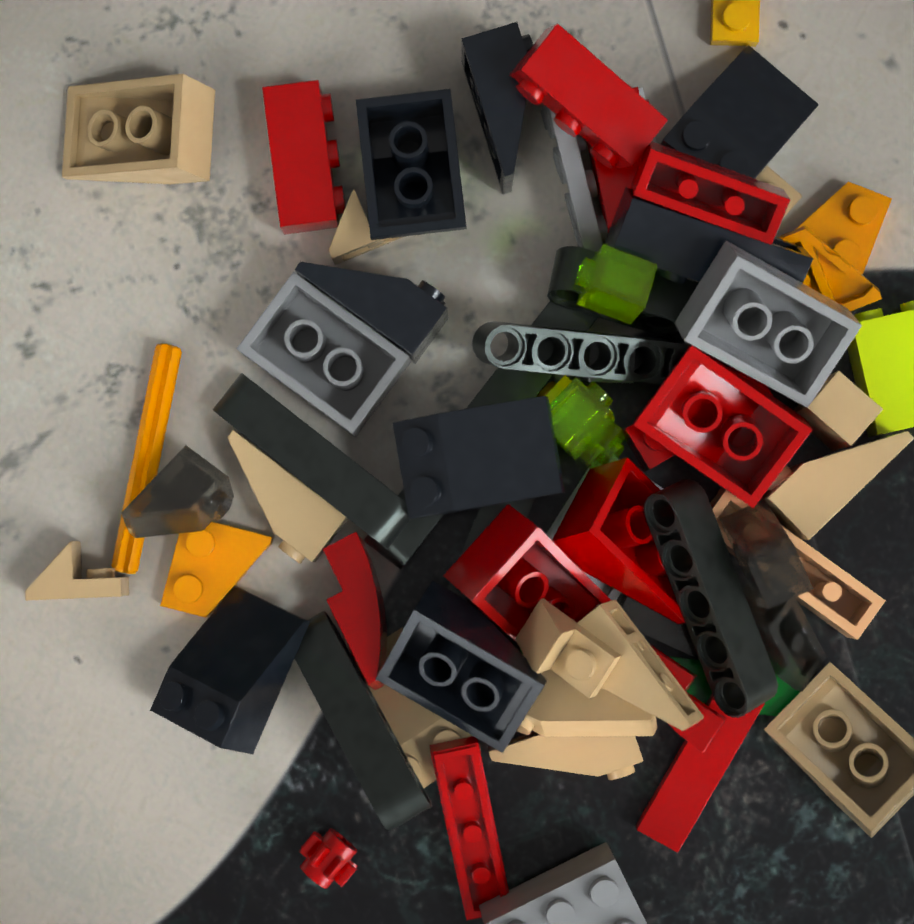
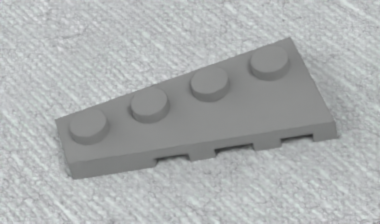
[541,103,608,254]

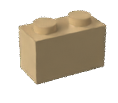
[793,371,883,451]

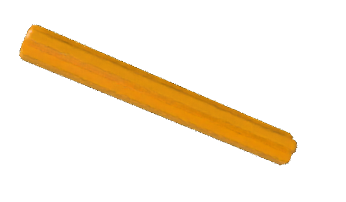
[111,343,182,574]

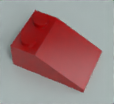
[633,345,812,508]
[552,457,685,624]
[443,504,612,644]

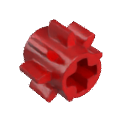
[299,828,358,889]

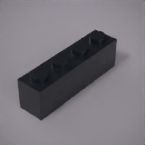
[605,187,813,284]

